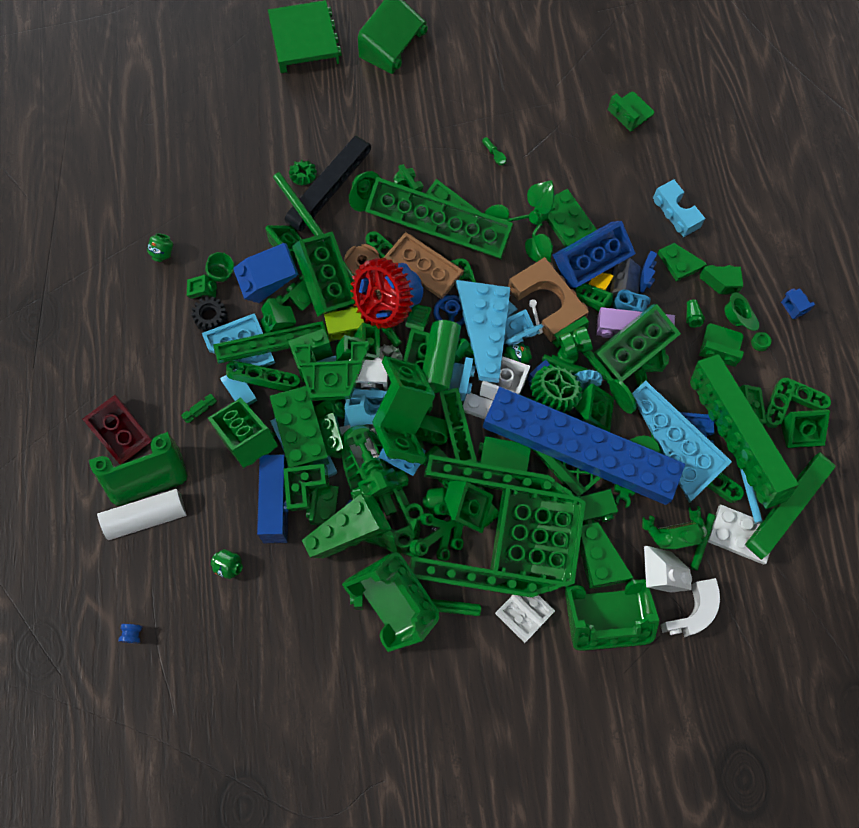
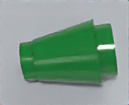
[686,299,705,328]

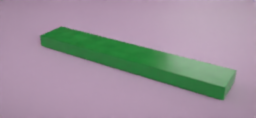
[213,321,328,364]

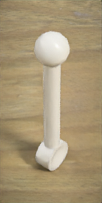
[529,299,543,335]

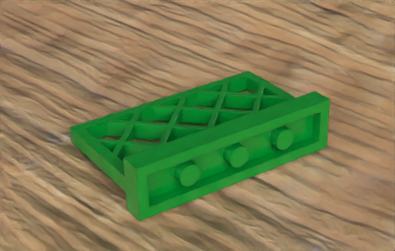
[532,449,601,497]

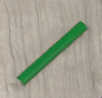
[690,513,716,571]

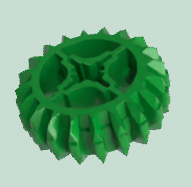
[530,364,583,413]

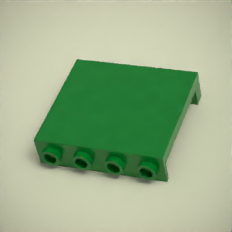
[268,0,342,73]

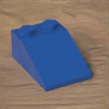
[233,243,298,303]

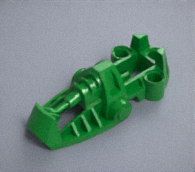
[341,425,423,554]

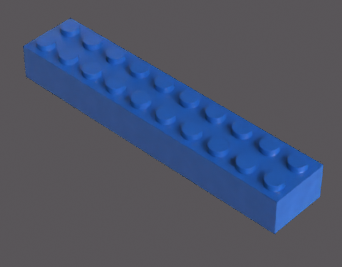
[483,386,685,505]

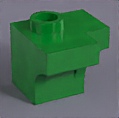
[260,298,296,333]

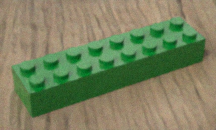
[365,177,514,260]
[690,354,799,509]

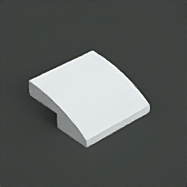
[495,595,555,643]

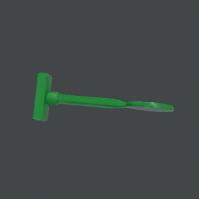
[553,316,636,414]

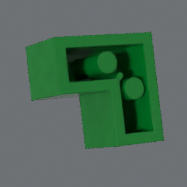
[336,323,380,361]
[288,329,333,382]
[283,464,329,511]

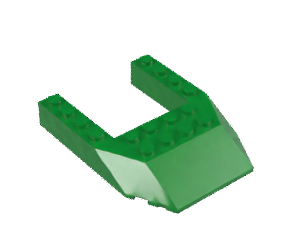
[409,454,586,598]

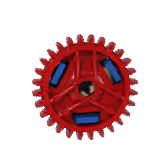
[350,258,423,329]

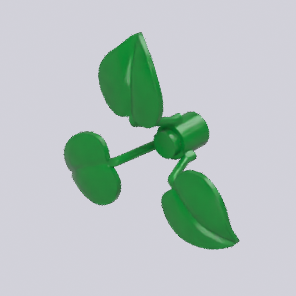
[484,180,554,262]

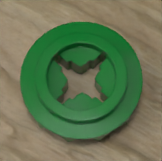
[289,159,317,185]

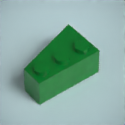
[579,522,633,590]

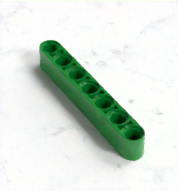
[745,452,836,560]

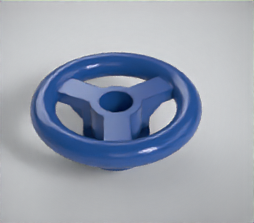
[433,295,465,326]

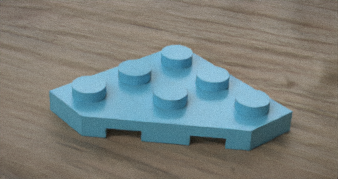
[202,313,275,367]

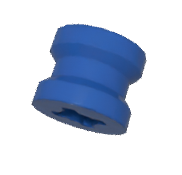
[118,624,143,644]

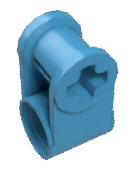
[613,289,651,312]

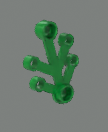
[410,503,464,561]

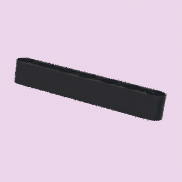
[284,136,371,232]

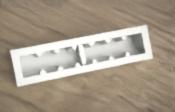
[97,489,187,541]

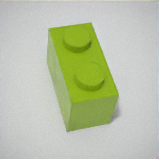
[324,307,364,341]

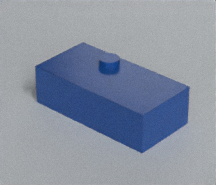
[553,221,636,288]
[257,455,289,543]

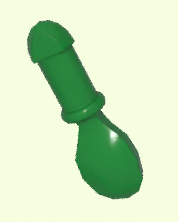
[482,137,507,165]

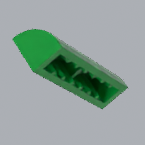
[422,320,461,394]
[439,388,477,463]

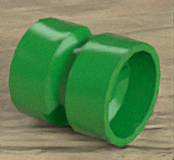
[559,327,593,359]

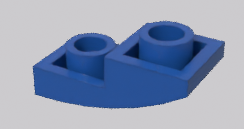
[639,251,657,293]

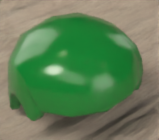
[205,252,234,282]

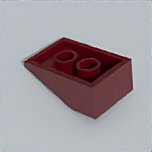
[82,394,152,465]

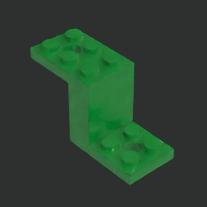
[372,356,435,464]

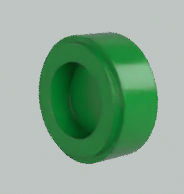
[751,332,772,351]

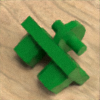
[393,164,424,192]

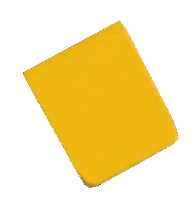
[589,273,614,291]

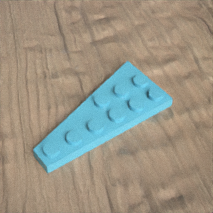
[456,280,510,383]
[632,381,732,503]

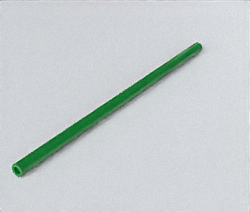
[273,172,402,347]

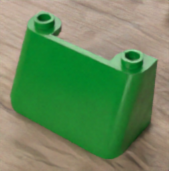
[358,0,428,74]
[89,432,188,506]
[342,552,439,652]
[565,579,660,651]

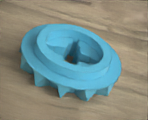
[574,370,603,391]

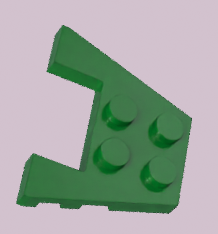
[293,341,369,401]

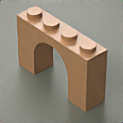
[508,257,589,342]

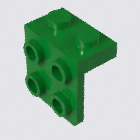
[608,92,654,132]
[699,323,744,367]

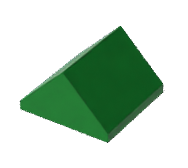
[265,225,302,263]
[781,409,830,448]

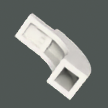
[661,578,720,637]

